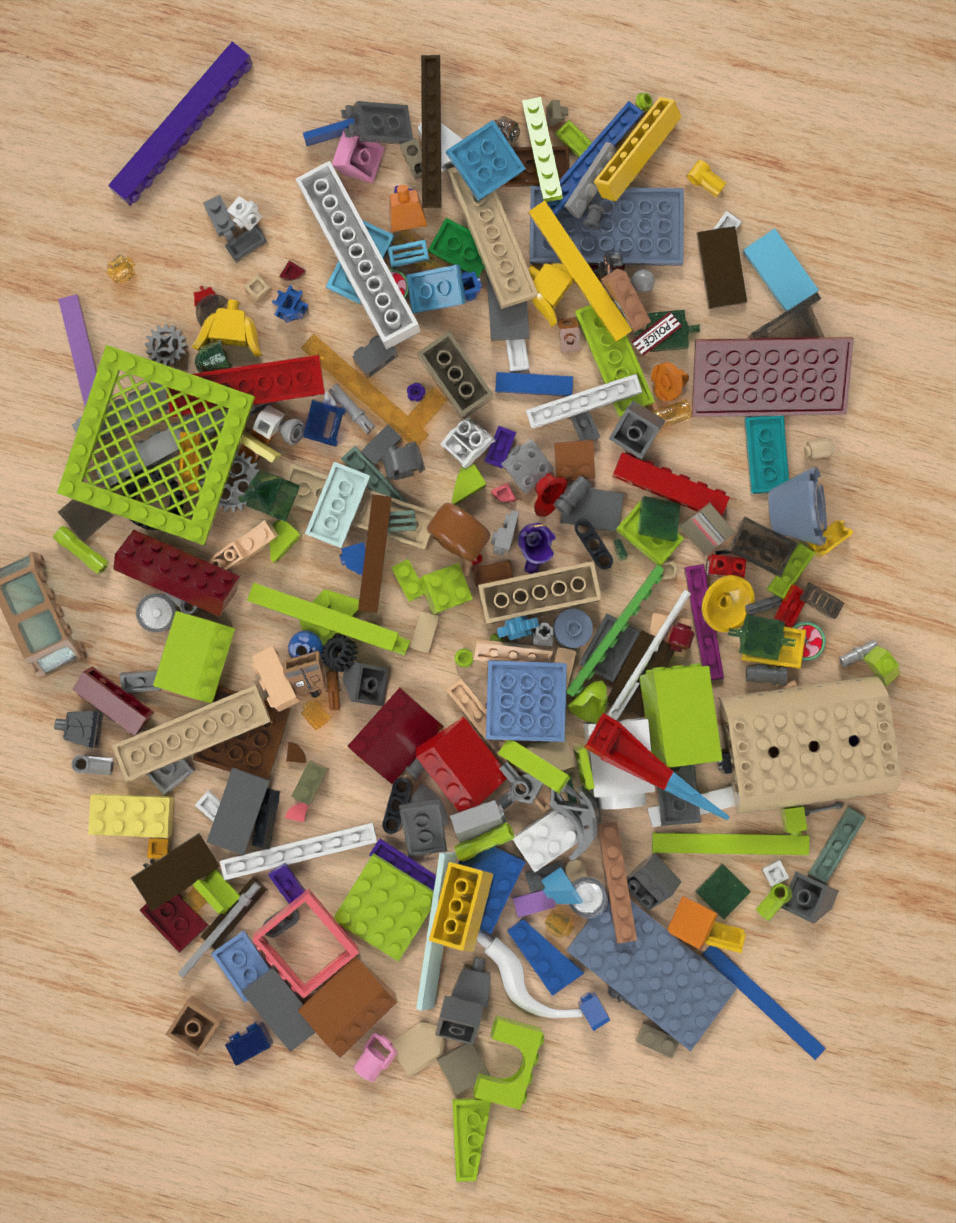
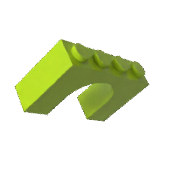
[473,1015,545,1110]

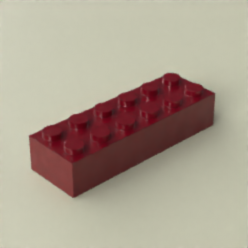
[113,529,240,617]

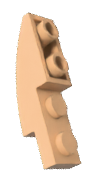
[206,519,278,571]

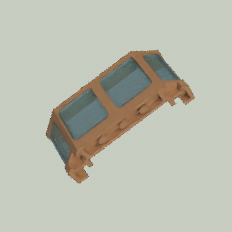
[0,552,86,678]

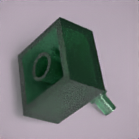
[238,470,300,522]

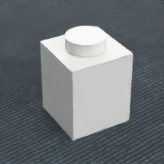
[253,405,285,439]

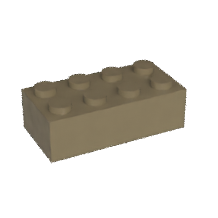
[417,331,493,420]

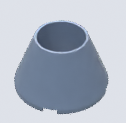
[768,467,827,545]

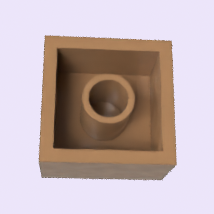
[165,996,224,1056]

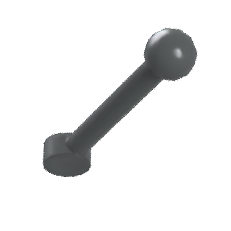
[804,802,842,816]

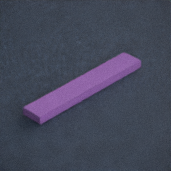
[58,294,97,406]

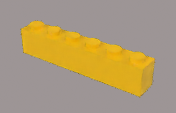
[594,97,681,202]

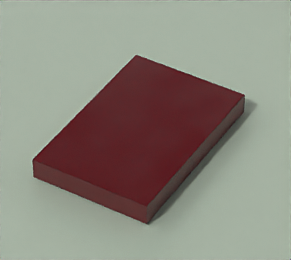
[139,893,209,953]

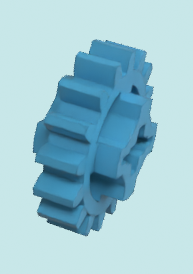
[497,615,539,640]

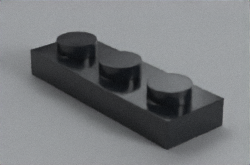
[252,788,280,850]

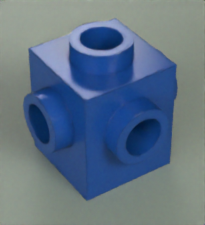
[461,271,482,302]

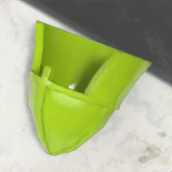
[568,681,608,724]

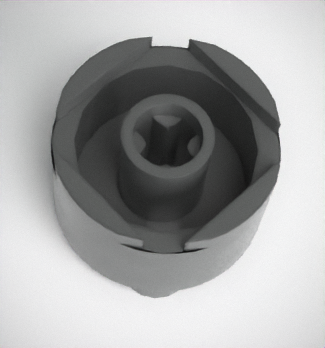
[382,442,426,480]

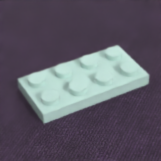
[305,462,371,549]

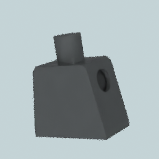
[451,956,491,1007]

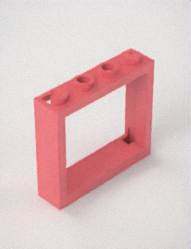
[253,889,359,998]

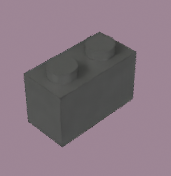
[352,335,398,379]

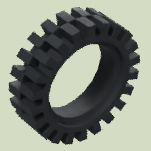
[121,469,184,531]

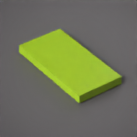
[574,745,595,790]

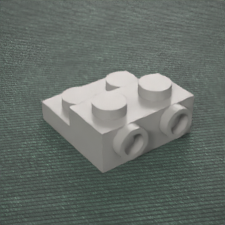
[491,510,519,556]

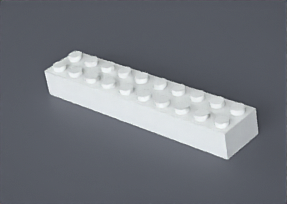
[296,161,421,350]

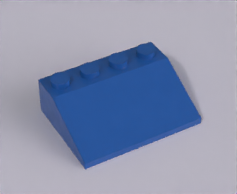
[458,846,525,934]

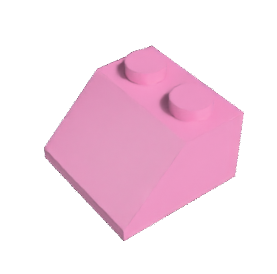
[332,130,385,183]

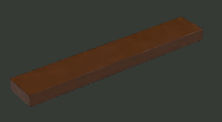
[358,494,392,613]

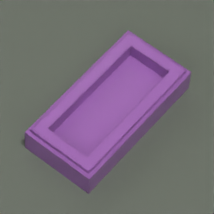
[513,890,556,918]

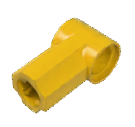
[686,160,727,197]

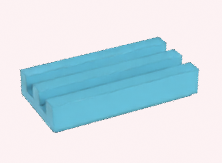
[388,240,429,268]

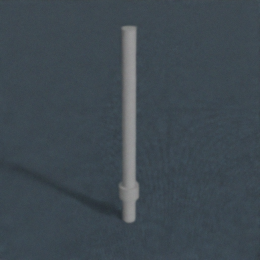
[178,882,261,978]

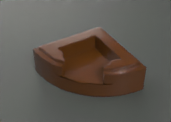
[286,742,307,763]

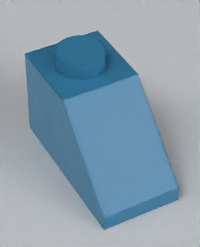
[541,867,583,904]

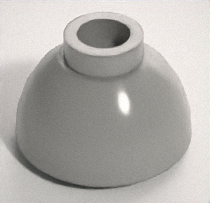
[278,419,305,445]

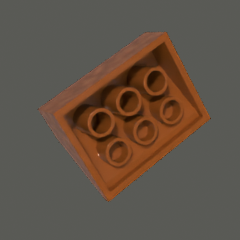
[298,955,398,1058]

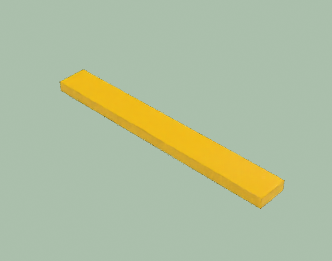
[528,200,632,342]

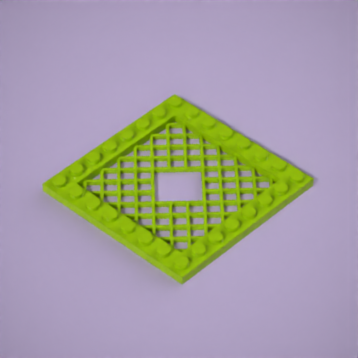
[57,345,255,545]

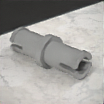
[839,640,878,668]

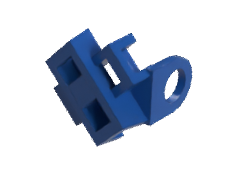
[272,285,309,323]

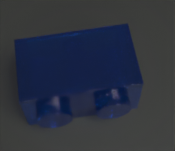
[225,1021,274,1066]

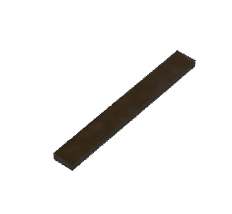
[421,55,442,208]

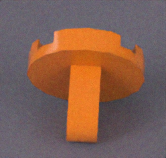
[651,362,689,401]

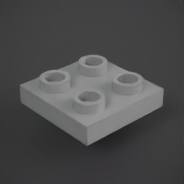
[501,439,555,494]

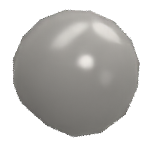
[631,269,655,292]

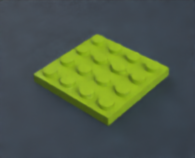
[333,853,434,962]

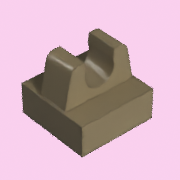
[546,100,569,126]

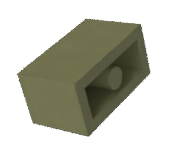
[291,760,329,805]

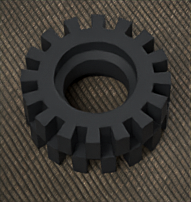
[321,634,358,672]

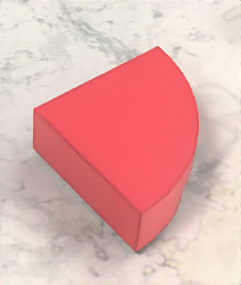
[490,483,516,503]
[285,802,308,822]

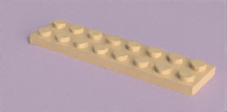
[447,167,538,309]
[279,463,436,550]
[112,685,272,782]

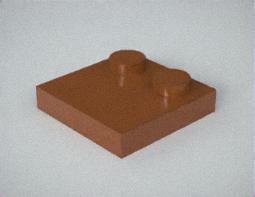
[554,439,595,481]

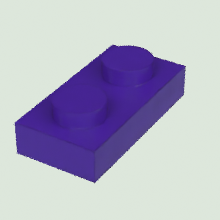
[484,425,516,469]
[268,863,306,904]

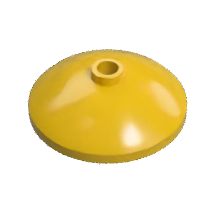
[702,575,755,632]

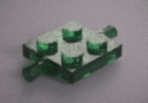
[634,310,700,352]
[728,615,796,660]

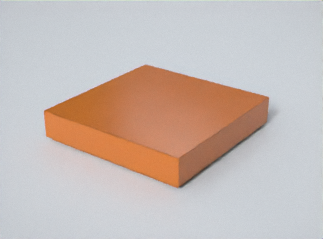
[667,896,718,950]

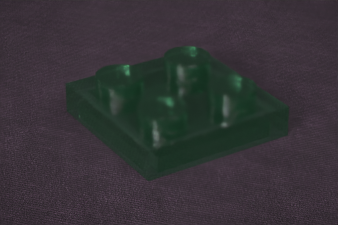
[638,496,680,542]
[695,863,751,919]

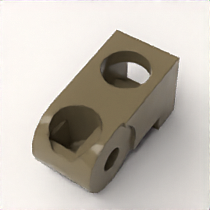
[400,138,422,179]

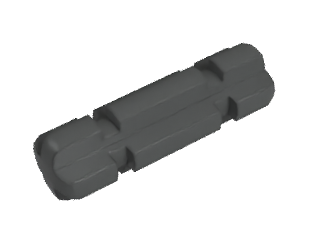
[745,596,781,616]

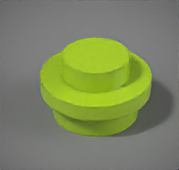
[636,93,653,112]
[455,648,474,668]

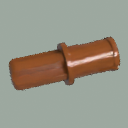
[326,671,341,711]

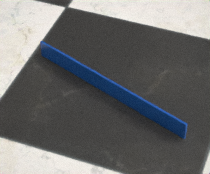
[702,945,826,1060]

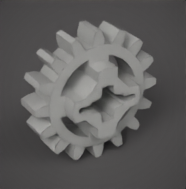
[145,324,188,366]

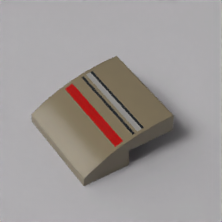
[679,502,735,556]

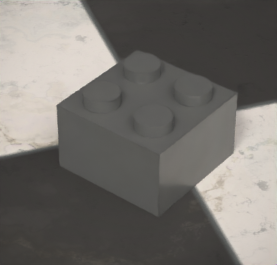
[609,401,666,459]
[435,996,484,1045]

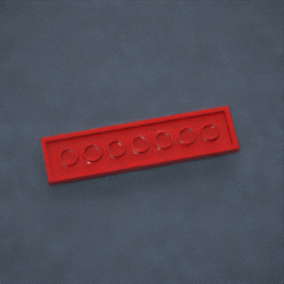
[166,355,325,418]

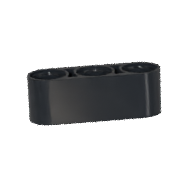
[574,518,613,570]
[382,777,413,834]

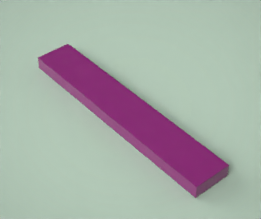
[684,564,724,681]

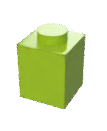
[780,805,807,835]

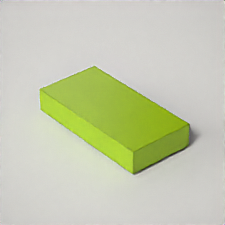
[555,120,592,158]

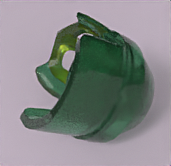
[195,340,232,373]

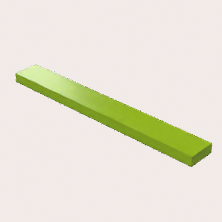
[247,583,399,652]
[652,832,809,855]

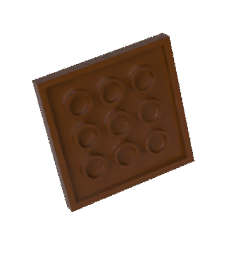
[192,686,292,780]

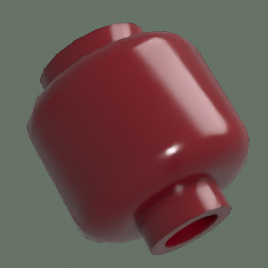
[666,622,695,653]

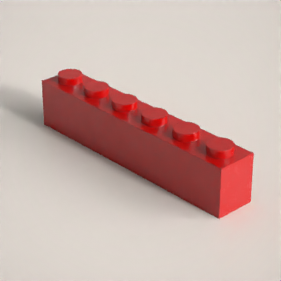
[612,452,730,516]

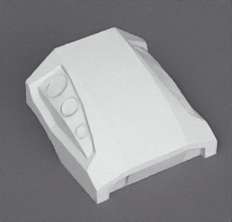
[440,417,495,468]

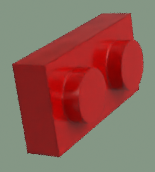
[774,584,810,628]

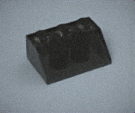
[728,516,797,577]

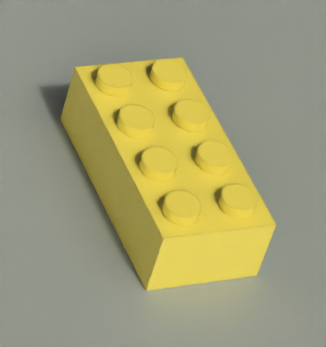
[88,793,174,838]

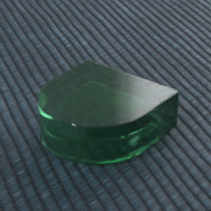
[613,539,628,562]

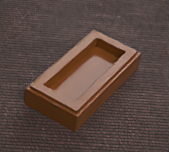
[472,560,513,587]

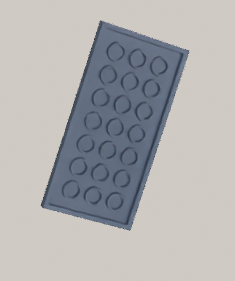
[530,186,684,266]
[566,896,738,1051]

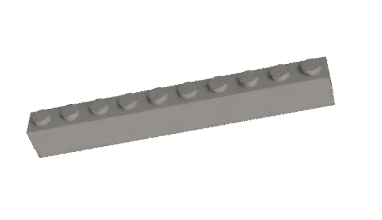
[96,402,276,489]

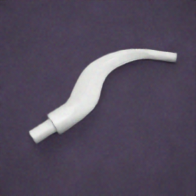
[477,929,582,1018]

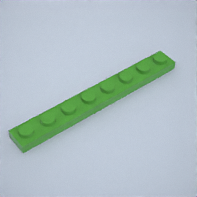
[566,565,664,697]

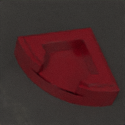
[279,260,306,281]

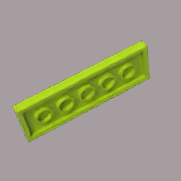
[575,297,655,418]

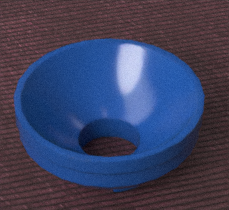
[288,631,323,658]

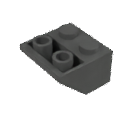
[627,853,682,911]

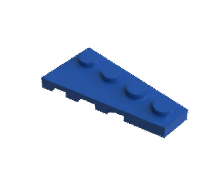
[507,919,584,996]

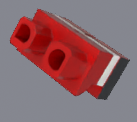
[705,554,747,578]

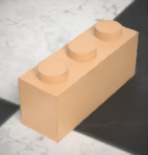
[252,646,300,712]

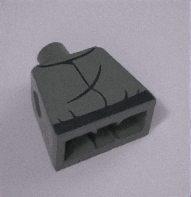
[54,711,103,748]

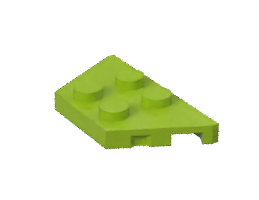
[298,589,359,647]

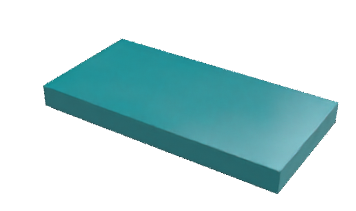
[744,416,789,494]

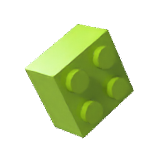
[419,563,473,615]

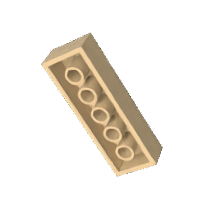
[478,561,602,624]

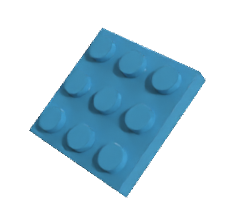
[445,120,526,201]

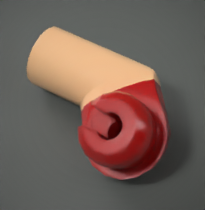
[461,554,483,577]

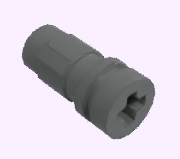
[553,476,591,517]
[745,664,787,686]

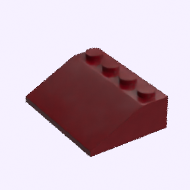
[347,687,444,784]

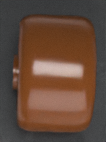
[427,502,491,562]

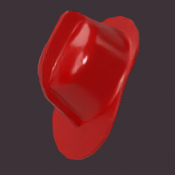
[534,473,567,517]

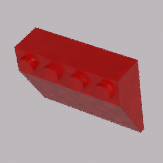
[416,716,507,813]

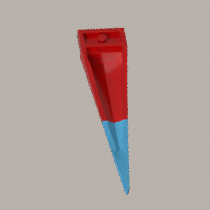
[584,713,729,820]

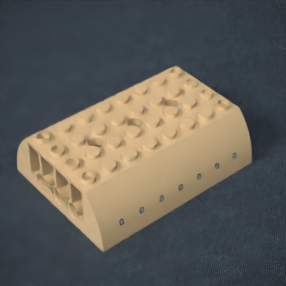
[719,676,901,814]

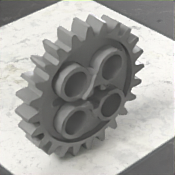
[199,450,263,512]

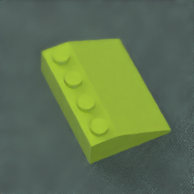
[153,611,235,703]

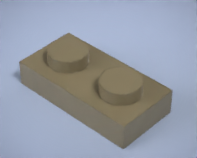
[635,1022,679,1058]

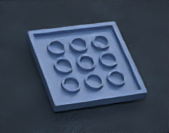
[486,660,567,742]

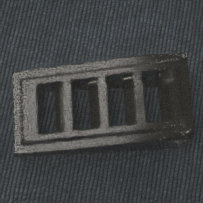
[799,582,844,619]

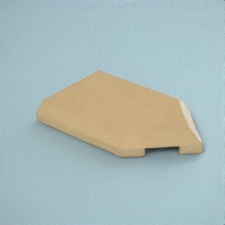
[515,738,575,774]
[392,1021,446,1077]

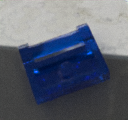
[303,399,346,447]

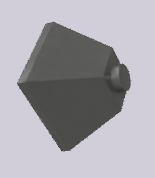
[343,662,390,706]
[781,871,839,924]

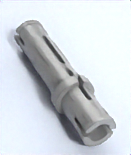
[328,384,376,434]

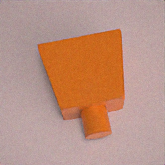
[389,185,427,232]

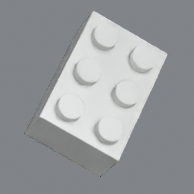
[513,809,578,872]

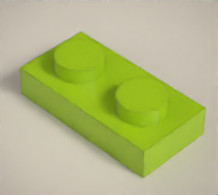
[391,559,425,602]

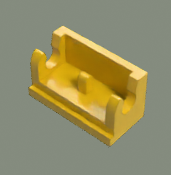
[807,520,854,558]
[705,922,746,953]

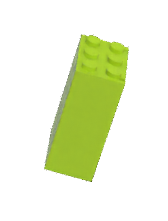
[639,663,723,768]

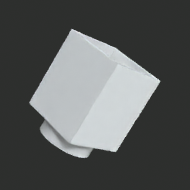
[583,718,655,809]

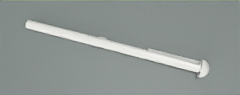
[606,590,691,720]

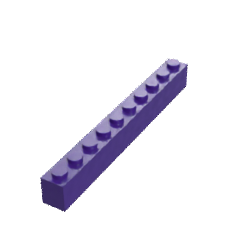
[108,41,253,206]

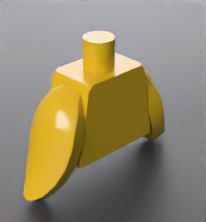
[528,262,592,328]
[191,300,263,357]

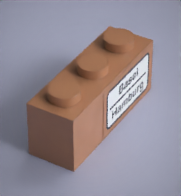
[601,269,651,332]

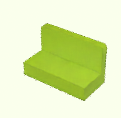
[193,870,240,914]

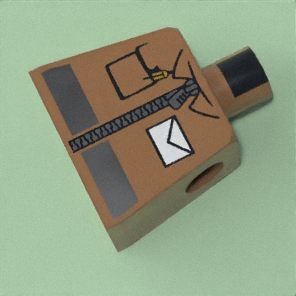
[283,651,325,698]

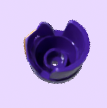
[518,522,556,564]

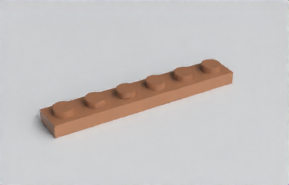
[598,821,637,943]

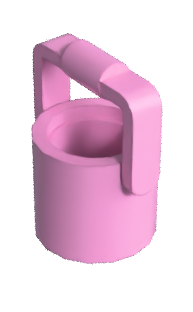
[354,1033,397,1082]

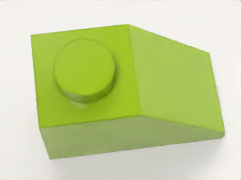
[452,464,487,505]
[270,518,302,564]
[863,646,900,687]

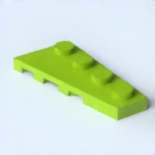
[452,1098,491,1182]

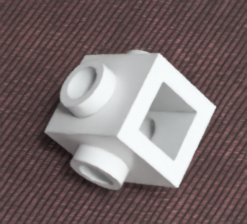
[227,196,262,231]

